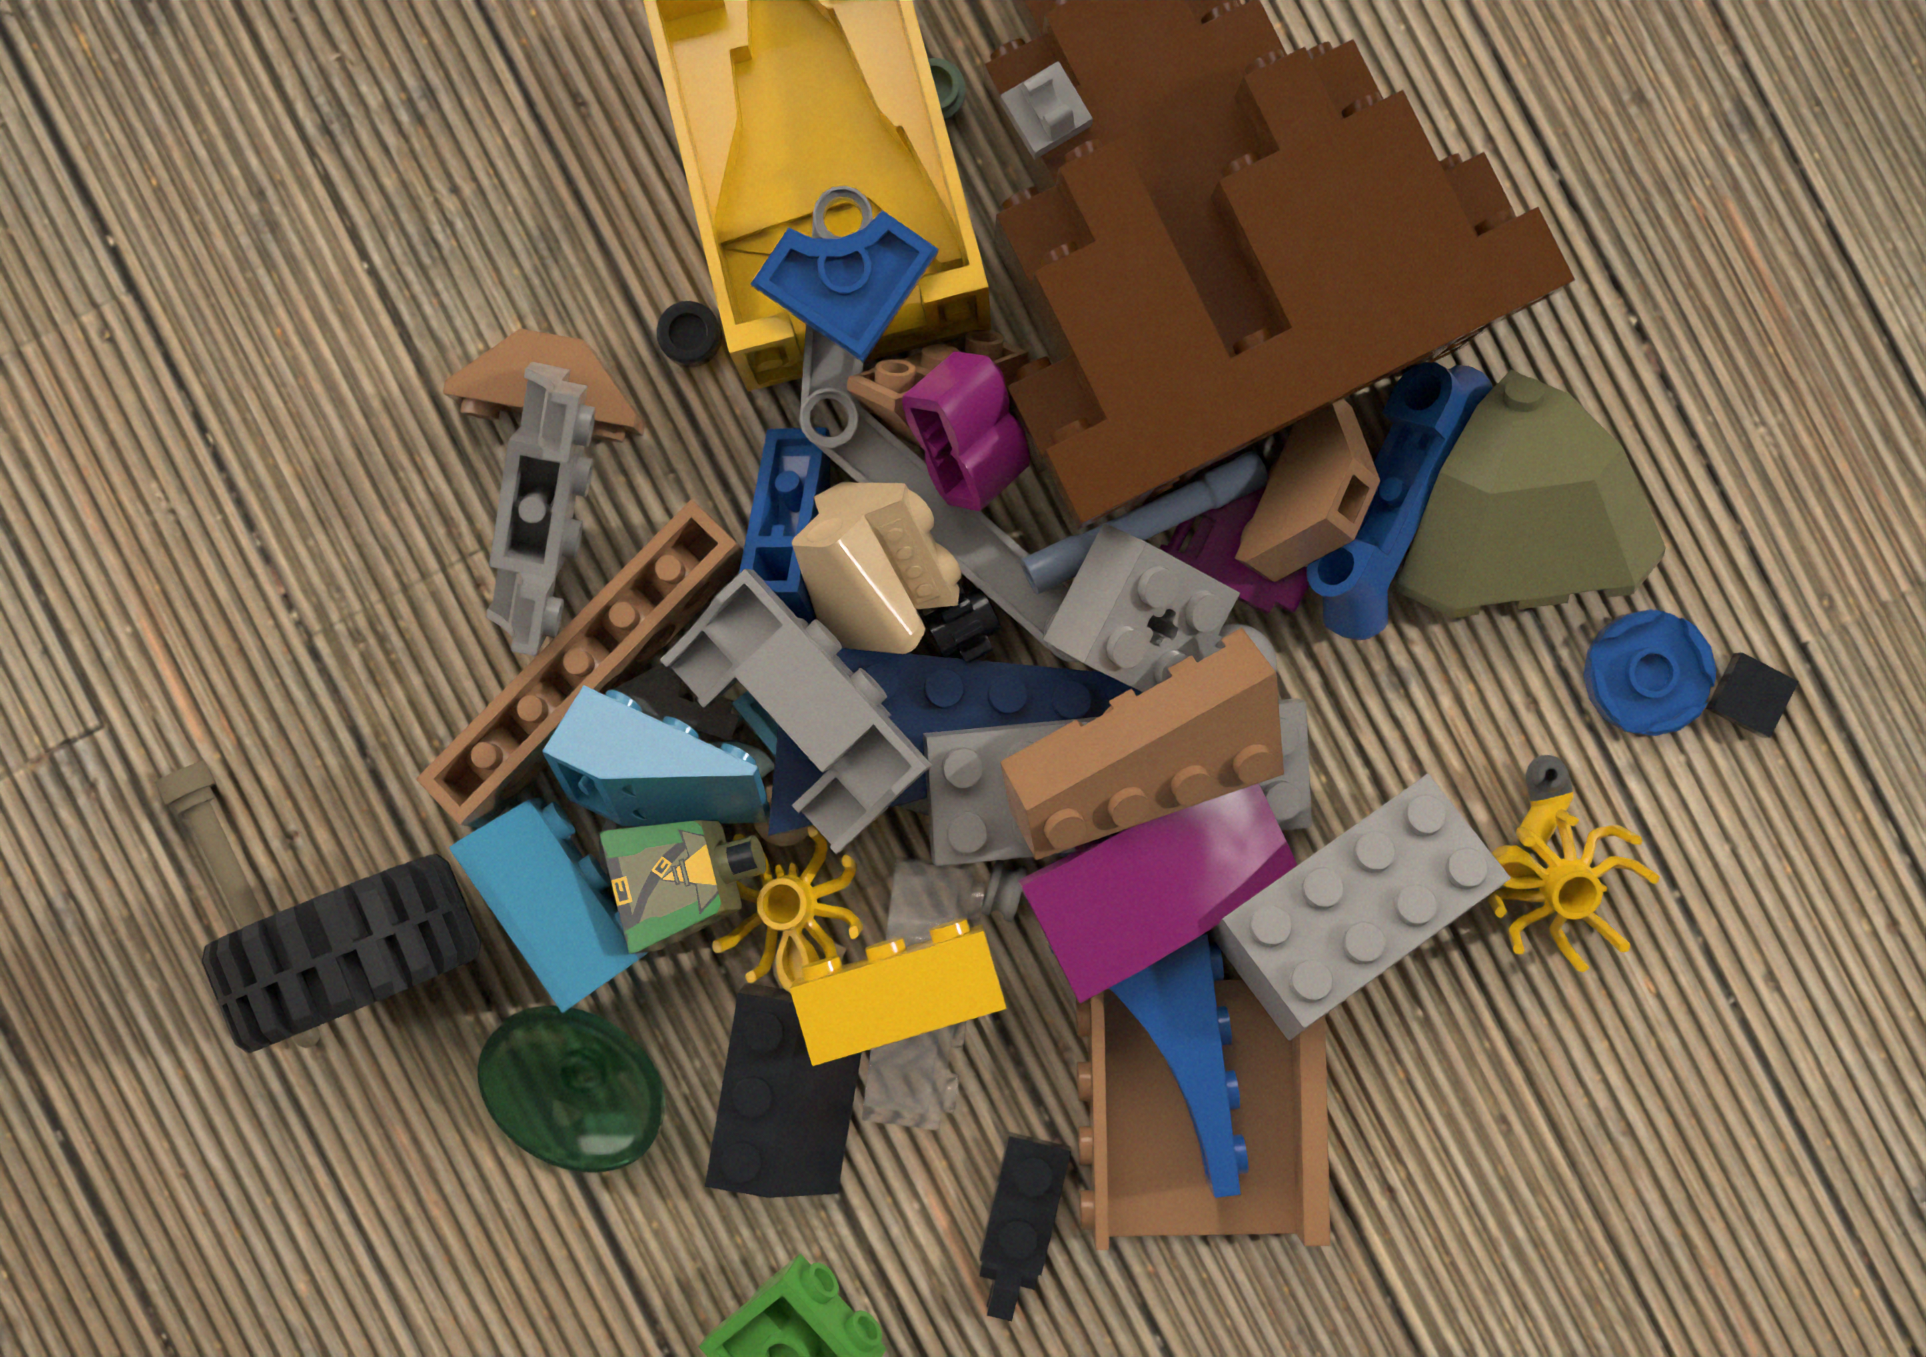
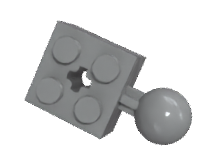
[1043,523,1277,692]

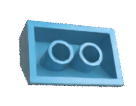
[449,797,649,1013]

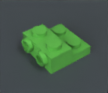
[699,1253,887,1357]

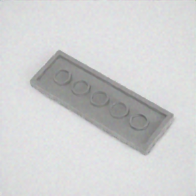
[923,698,1312,866]

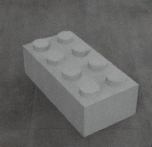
[1210,773,1511,1041]

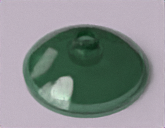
[477,1005,665,1173]

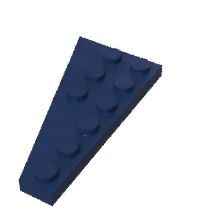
[768,648,1143,837]

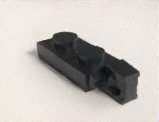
[979,1132,1071,1322]

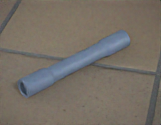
[1021,450,1268,595]

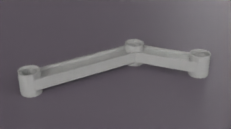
[799,186,1080,663]

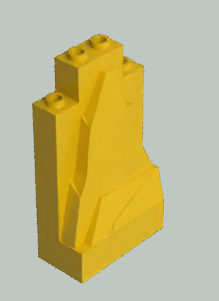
[643,0,991,391]

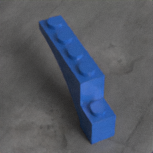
[1048,932,1249,1198]

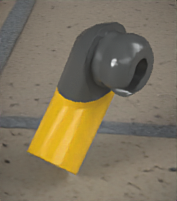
[1520,755,1574,845]

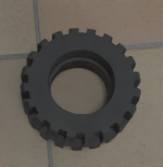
[201,853,482,1054]

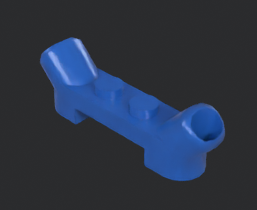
[1307,362,1493,640]

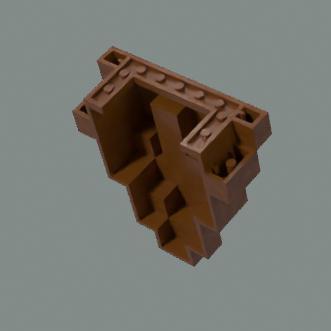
[984,0,1575,530]

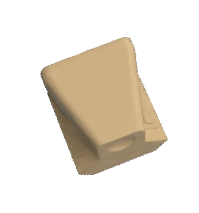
[792,482,961,654]

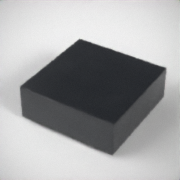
[1706,652,1799,738]

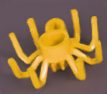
[1487,809,1660,973]
[712,825,863,992]

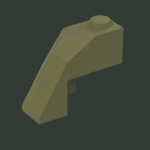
[1396,370,1666,618]

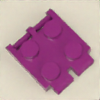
[1158,452,1309,614]

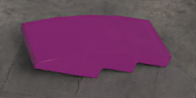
[1018,783,1298,1003]

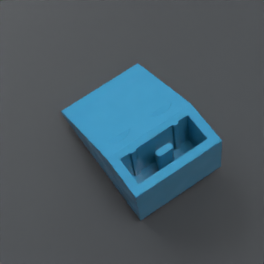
[542,685,770,826]

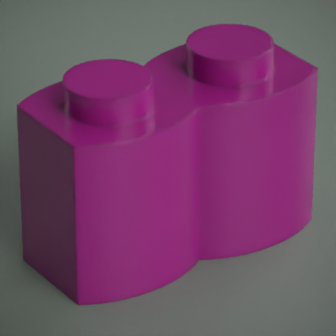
[902,351,1030,512]

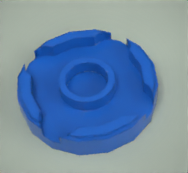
[1583,609,1717,736]

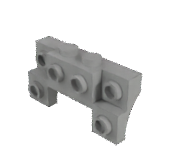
[486,362,596,656]
[660,569,932,854]

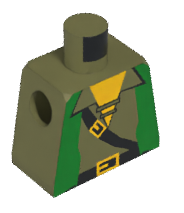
[599,820,766,954]

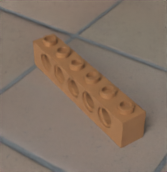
[416,499,744,828]

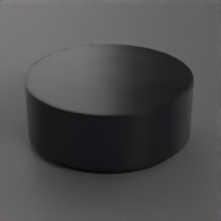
[656,301,722,367]

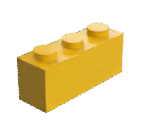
[789,918,1007,1066]

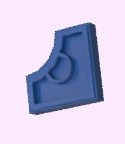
[751,210,938,363]

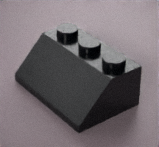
[705,983,862,1198]

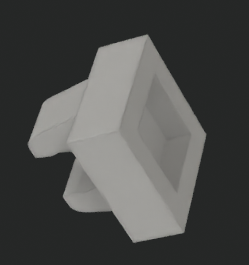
[1000,61,1093,160]

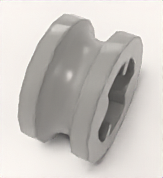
[981,860,1027,923]

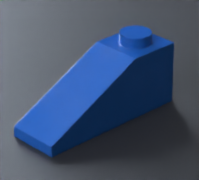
[739,427,831,624]

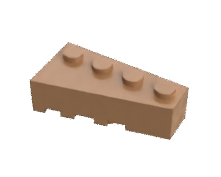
[1000,628,1284,860]

